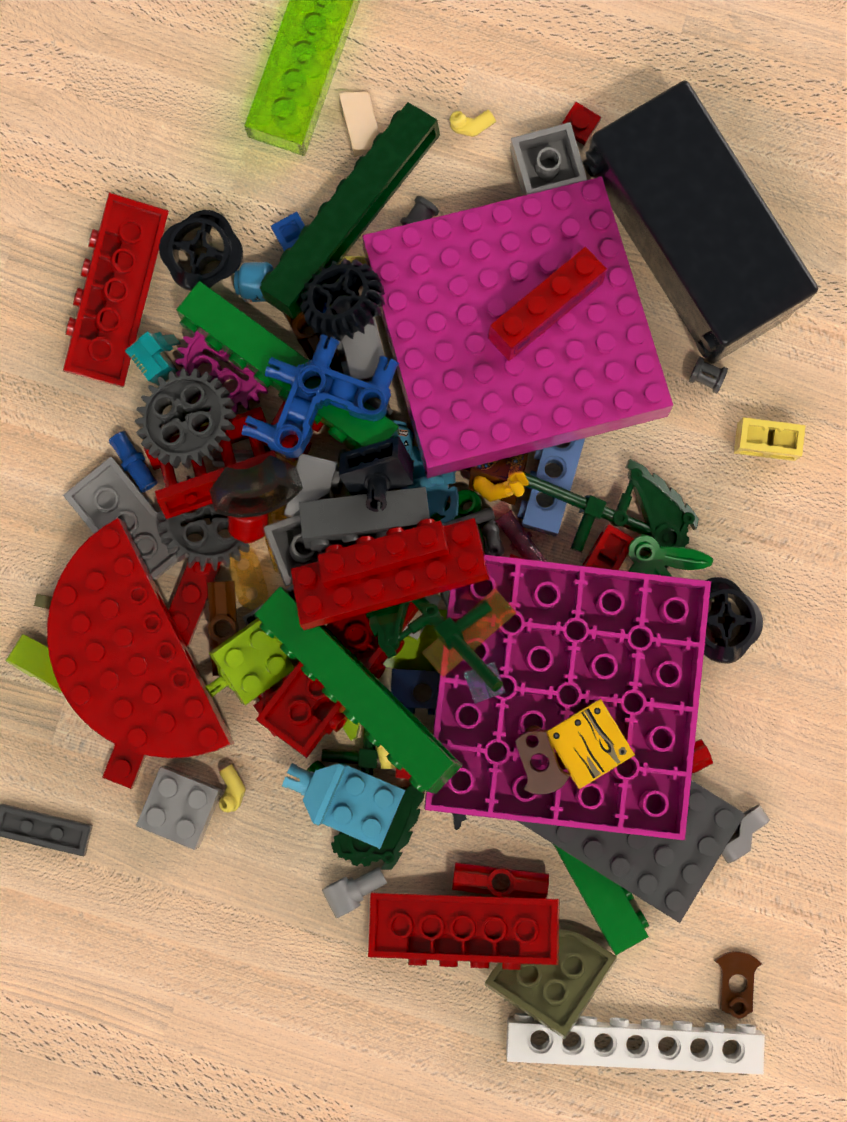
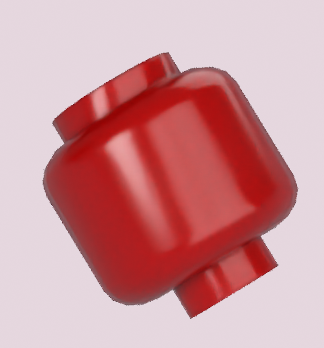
[228,495,269,543]

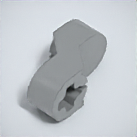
[722,804,770,863]

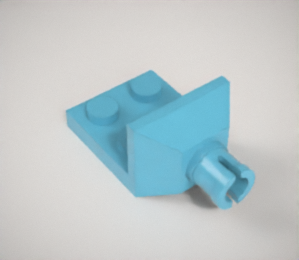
[282,763,405,849]

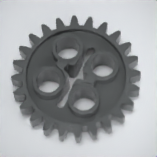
[135,368,236,469]
[157,476,250,571]

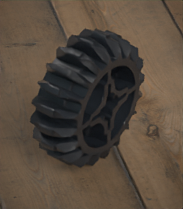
[300,258,385,342]

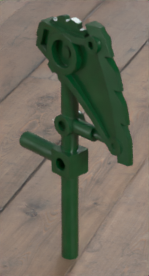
[524,459,699,569]
[365,597,503,692]
[321,728,425,870]

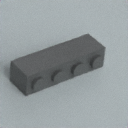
[299,487,430,551]

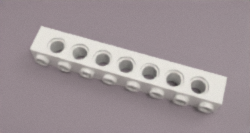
[506,1013,765,1075]

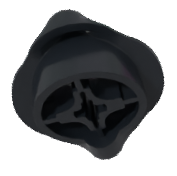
[159,210,243,291]
[704,577,763,664]

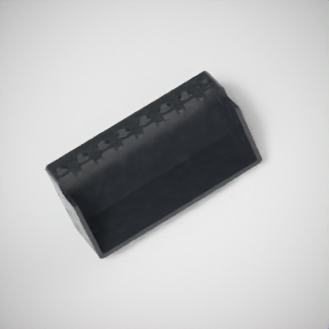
[583,80,818,363]

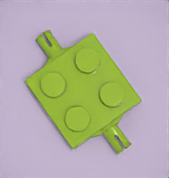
[205,618,294,705]

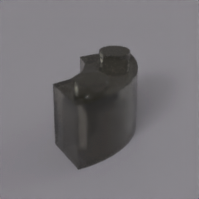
[209,455,303,518]

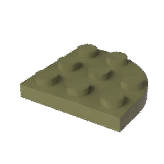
[485,929,617,1039]

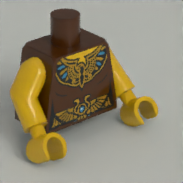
[462,452,529,505]

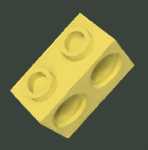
[734,417,806,461]

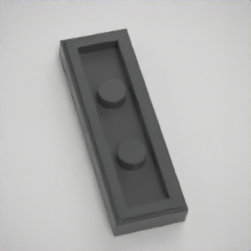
[0,804,93,857]

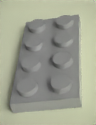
[63,457,178,581]

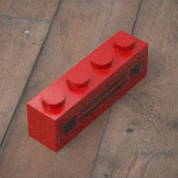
[488,246,607,361]

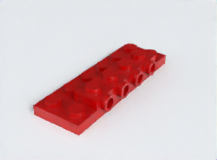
[63,193,169,388]
[291,518,490,630]
[255,602,419,758]
[368,893,560,970]

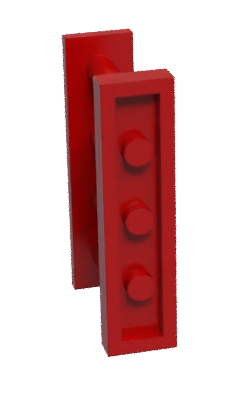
[144,407,285,519]

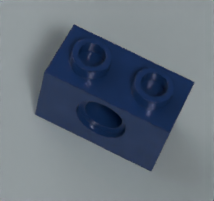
[391,669,440,715]

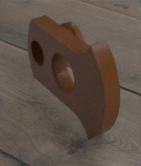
[515,725,571,794]
[714,951,762,1019]

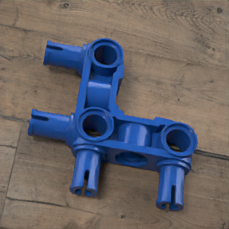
[242,335,399,458]

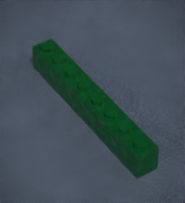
[259,102,440,319]

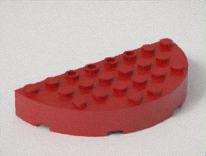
[47,518,235,758]

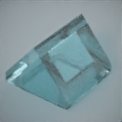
[464,662,506,703]

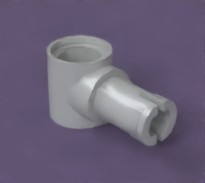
[322,867,387,918]

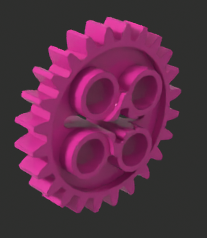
[175,331,268,414]

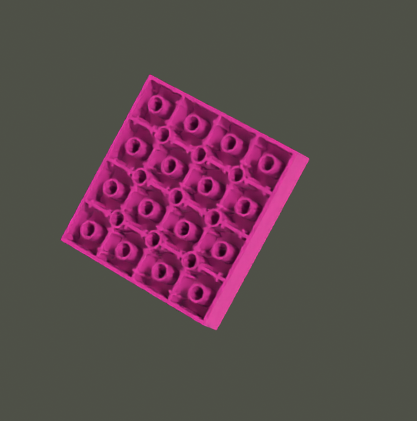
[362,177,673,478]
[424,555,711,840]

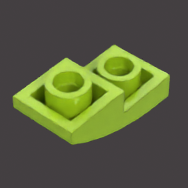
[5,634,62,693]

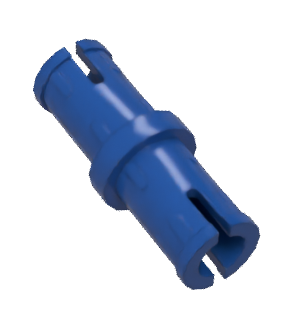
[109,431,158,493]

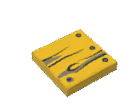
[548,699,635,789]

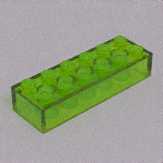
[244,0,360,156]

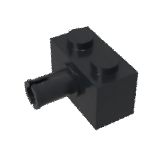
[339,436,414,512]

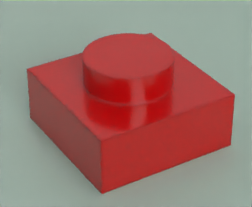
[562,102,601,146]

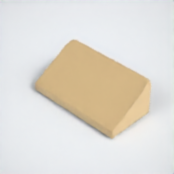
[338,92,379,157]

